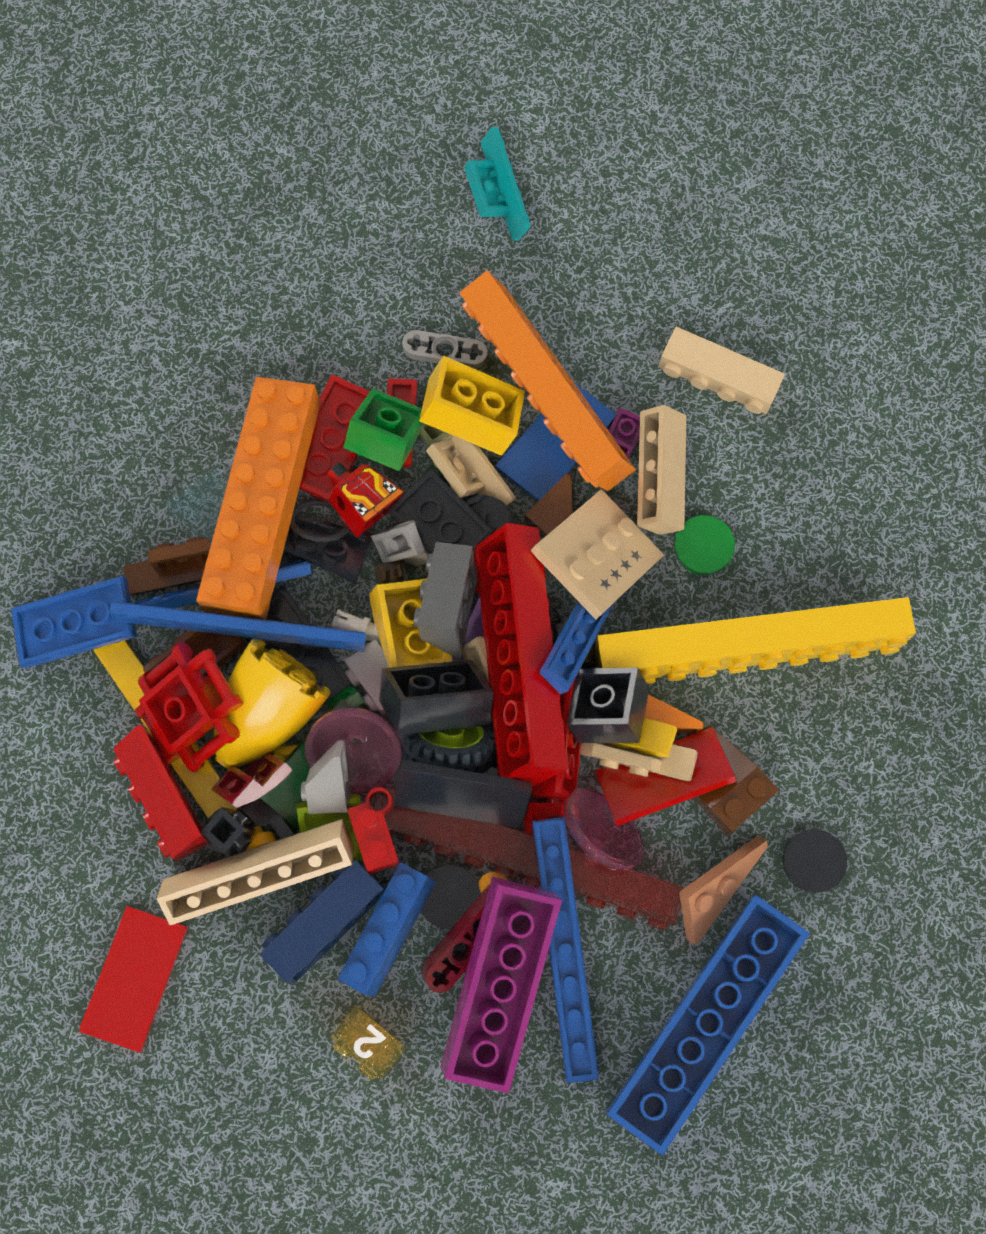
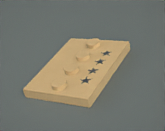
[531,489,664,619]

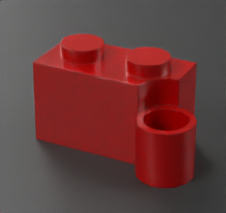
[347,787,400,875]

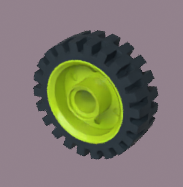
[401,720,496,774]

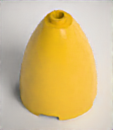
[214,639,330,769]

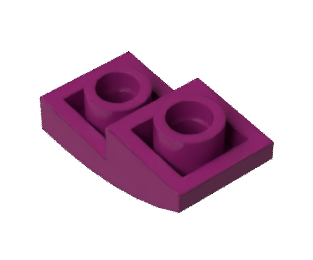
[609,408,640,459]

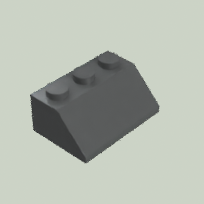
[414,542,478,658]

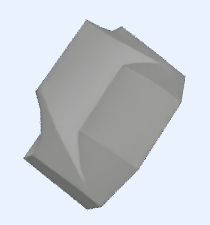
[371,520,428,566]

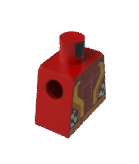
[327,462,404,538]

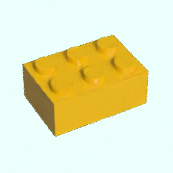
[419,355,525,456]

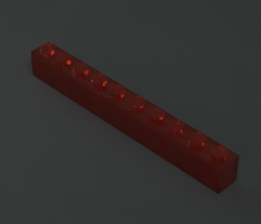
[374,785,685,931]

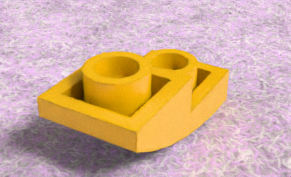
[604,718,677,757]

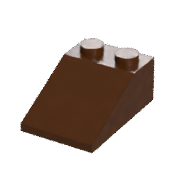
[693,725,779,836]

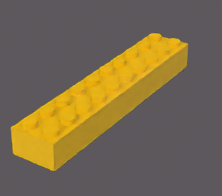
[595,597,916,684]

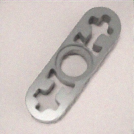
[402,330,487,369]

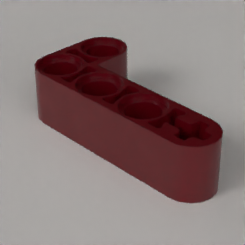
[421,884,490,993]

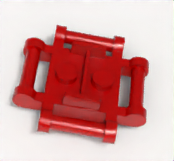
[135,642,244,772]

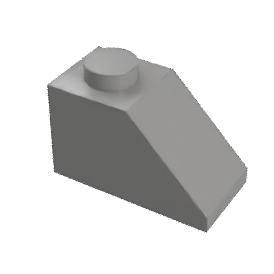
[301,740,351,814]

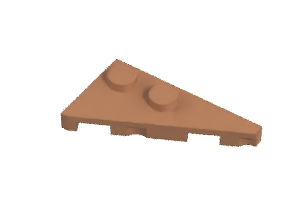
[679,836,768,945]

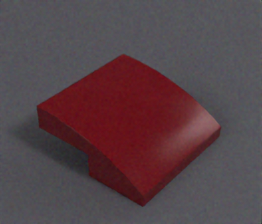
[211,752,292,808]

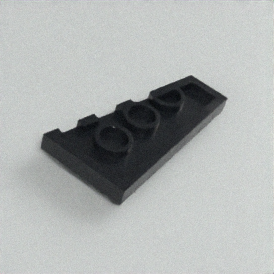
[284,514,373,584]

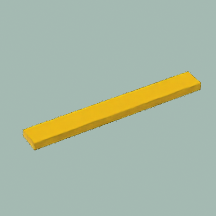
[93,640,243,819]

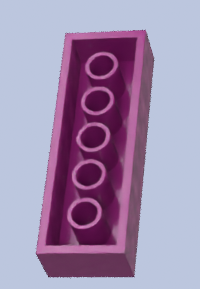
[440,877,562,1093]

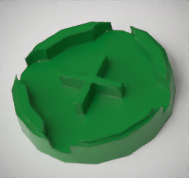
[674,515,735,576]

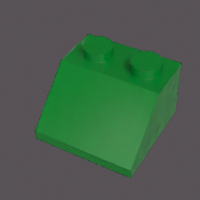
[344,388,423,471]

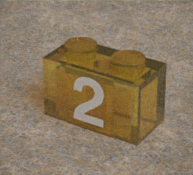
[330,1005,407,1081]

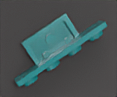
[464,127,530,241]

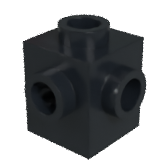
[201,807,256,855]

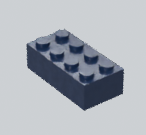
[259,860,384,986]

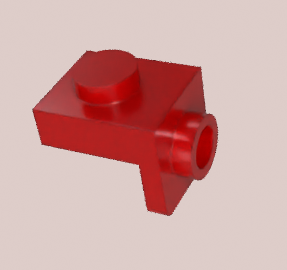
[524,798,577,837]

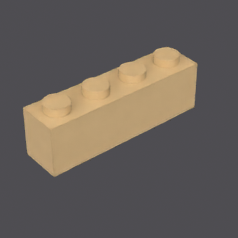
[659,327,785,414]
[637,405,686,534]

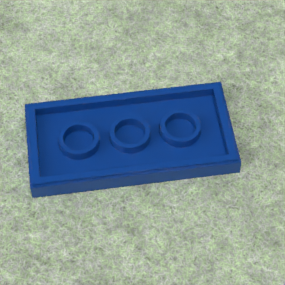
[495,383,616,502]
[11,576,137,668]

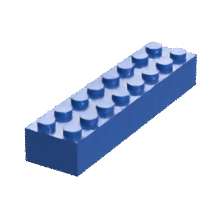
[604,895,810,1156]

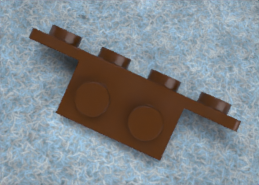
[123,537,211,596]
[143,630,245,680]

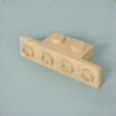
[426,436,515,507]
[581,743,698,781]

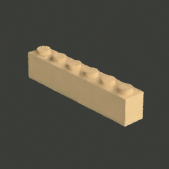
[157,819,354,925]

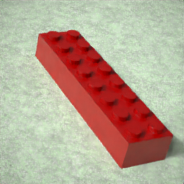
[475,523,568,787]

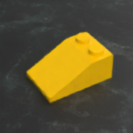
[369,579,452,668]

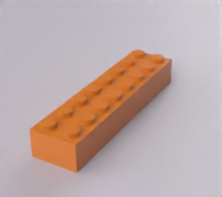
[459,270,636,492]
[196,377,321,620]

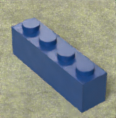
[338,862,436,997]

